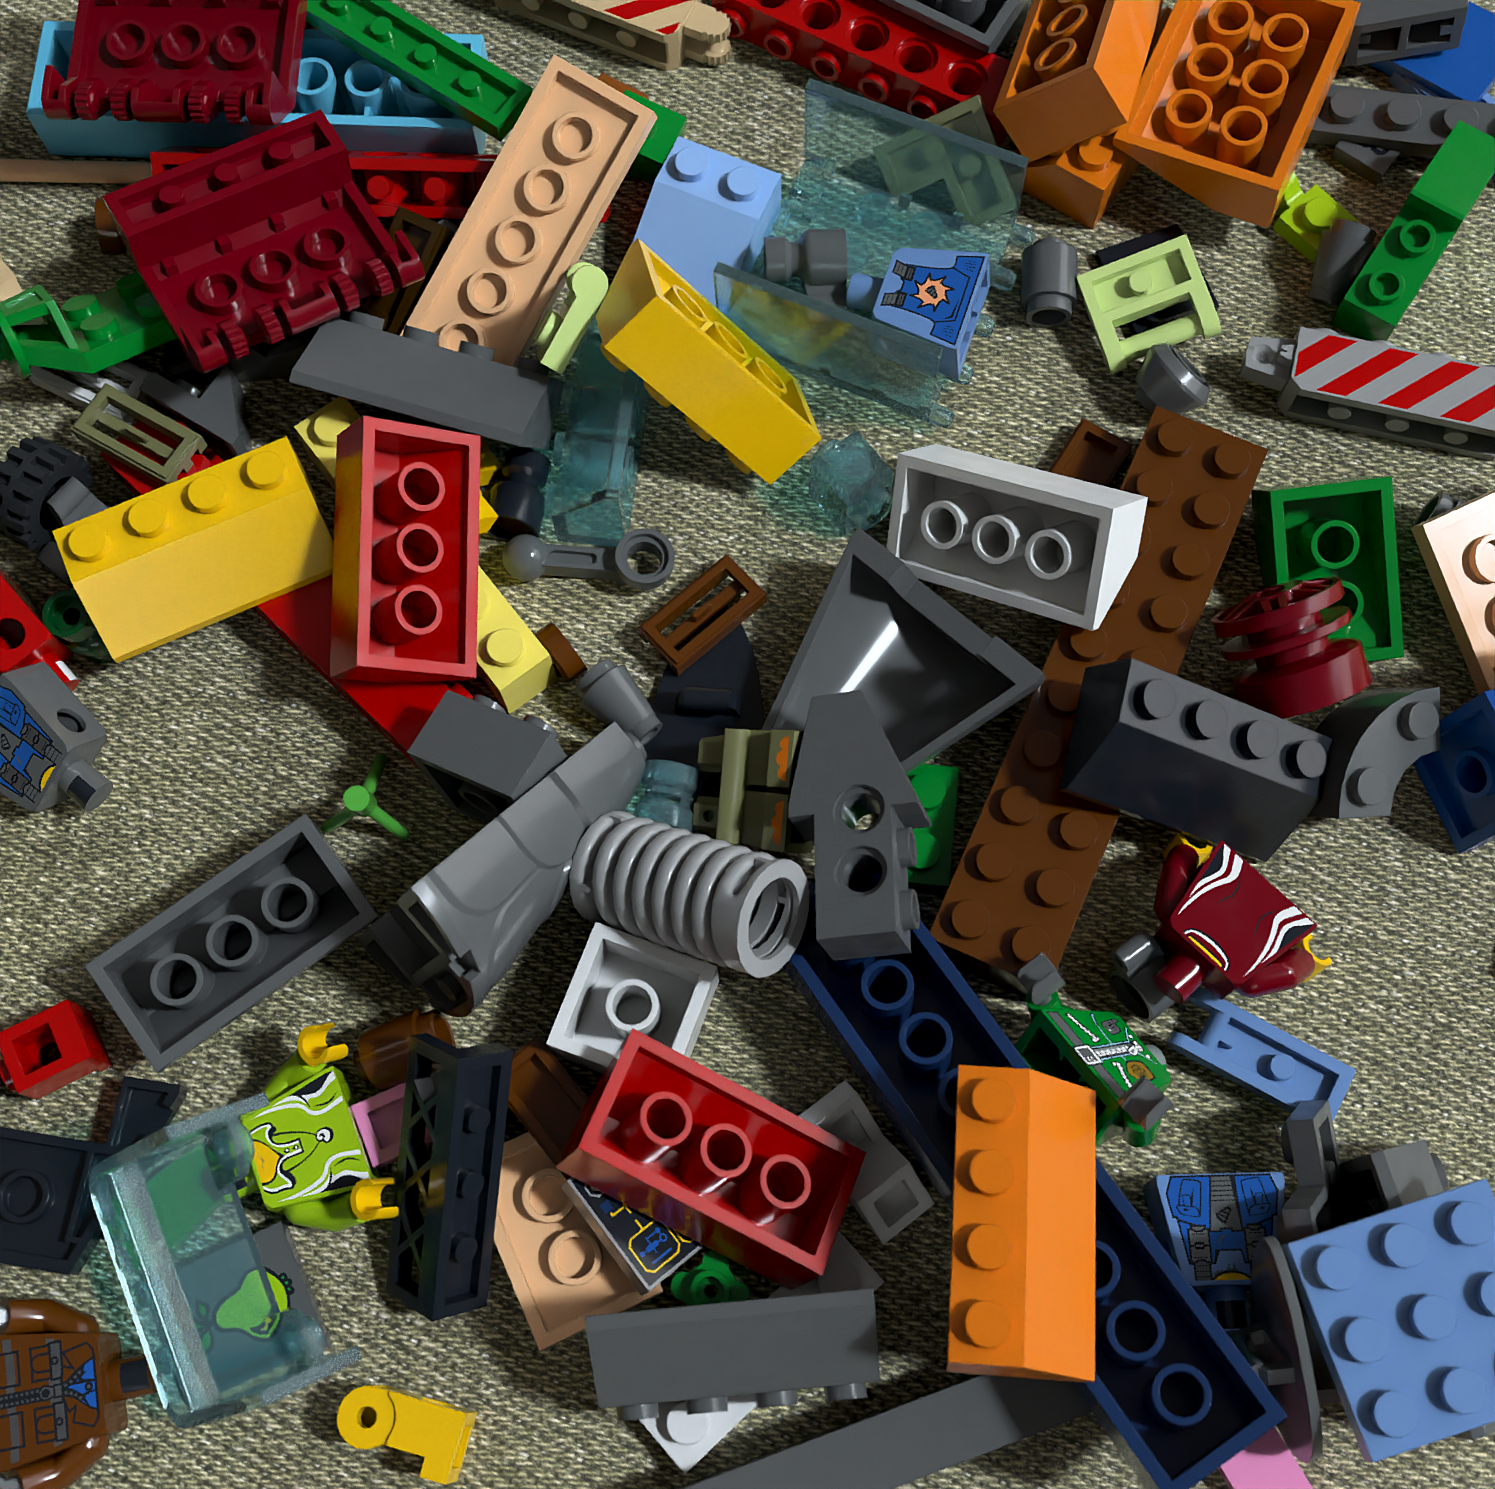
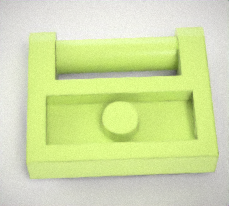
[1076,234,1221,375]
[532,262,609,375]

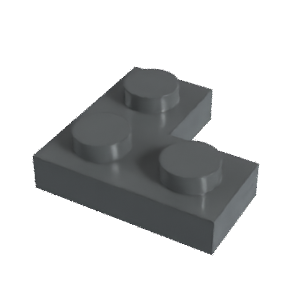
[1277,1099,1352,1246]

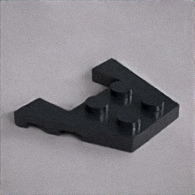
[0,1076,188,1276]

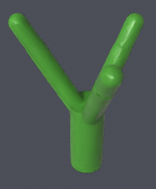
[321,753,410,841]

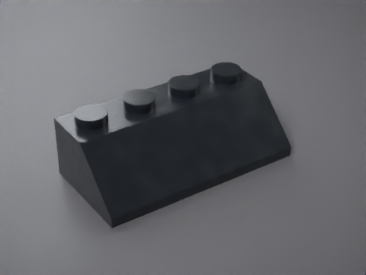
[1059,658,1332,862]

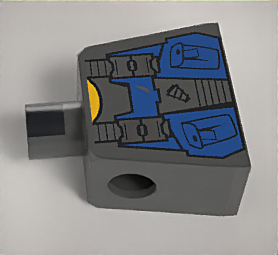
[0,661,113,812]

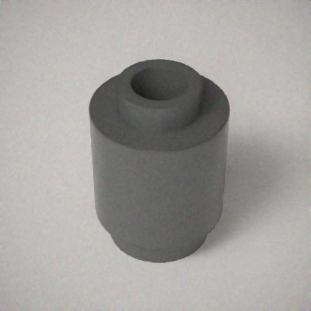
[1020,237,1078,328]

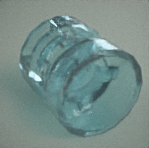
[634,760,705,833]

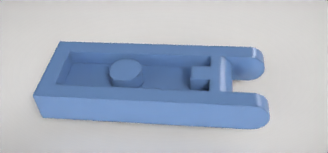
[1166,987,1357,1121]

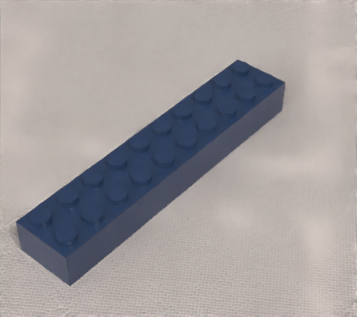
[766,873,1288,1489]

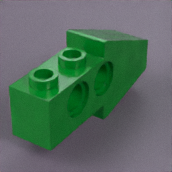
[1330,120,1495,341]

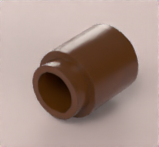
[353,1008,456,1092]

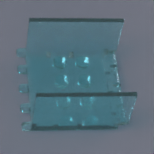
[713,78,1035,428]

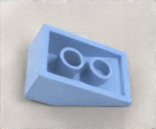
[633,136,781,318]

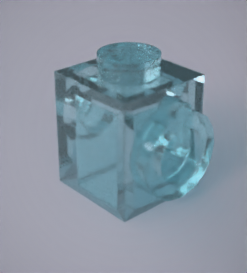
[808,430,894,536]

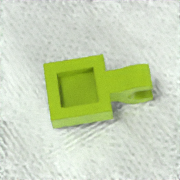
[1273,172,1357,263]

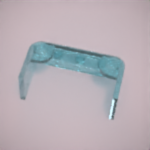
[89,1092,362,1429]

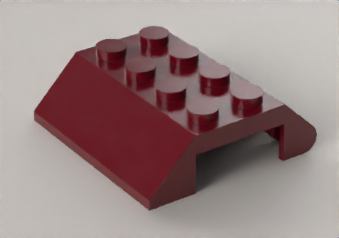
[41,0,307,125]
[102,109,425,374]

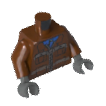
[0,1299,160,1489]

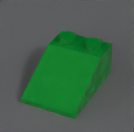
[1251,475,1404,661]

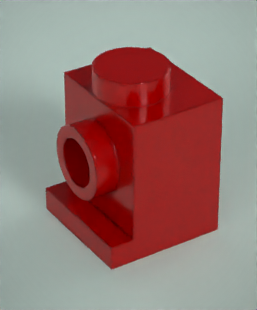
[0,999,113,1100]

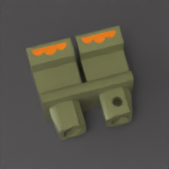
[693,728,812,853]

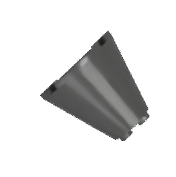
[761,527,1047,774]

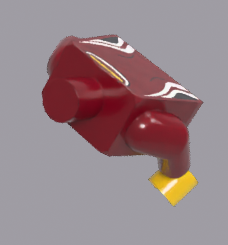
[1153,833,1333,1004]

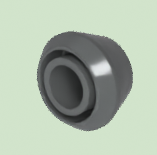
[1134,342,1210,415]

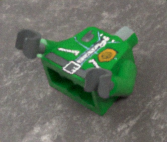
[1014,952,1174,1148]

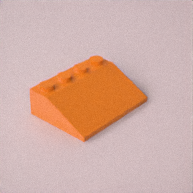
[1113,0,1361,229]

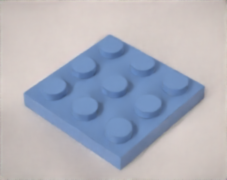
[1281,1178,1495,1463]

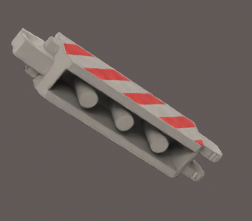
[1240,326,1495,461]

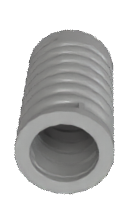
[570,811,809,978]

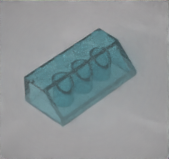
[544,299,650,547]

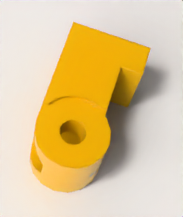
[336,1385,478,1485]

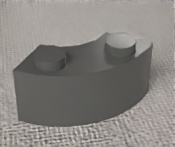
[1307,687,1440,819]

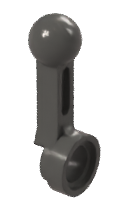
[502,528,675,590]

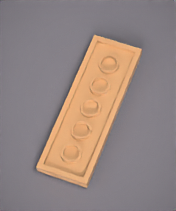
[400,54,657,367]

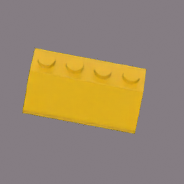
[595,238,822,485]
[52,436,334,663]

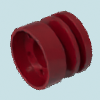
[1211,576,1373,719]

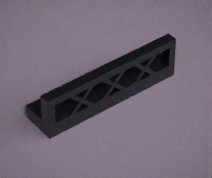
[385,1033,513,1322]

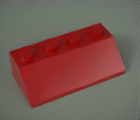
[330,415,481,683]
[555,1028,866,1290]

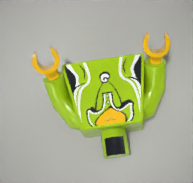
[215,1021,399,1233]

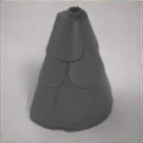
[356,721,647,1017]

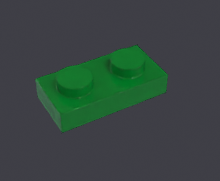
[907,764,959,892]

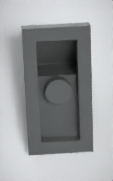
[139,366,252,459]

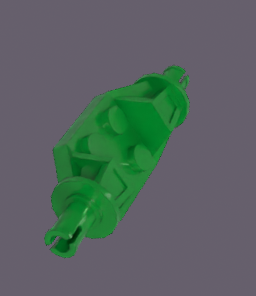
[0,272,176,379]

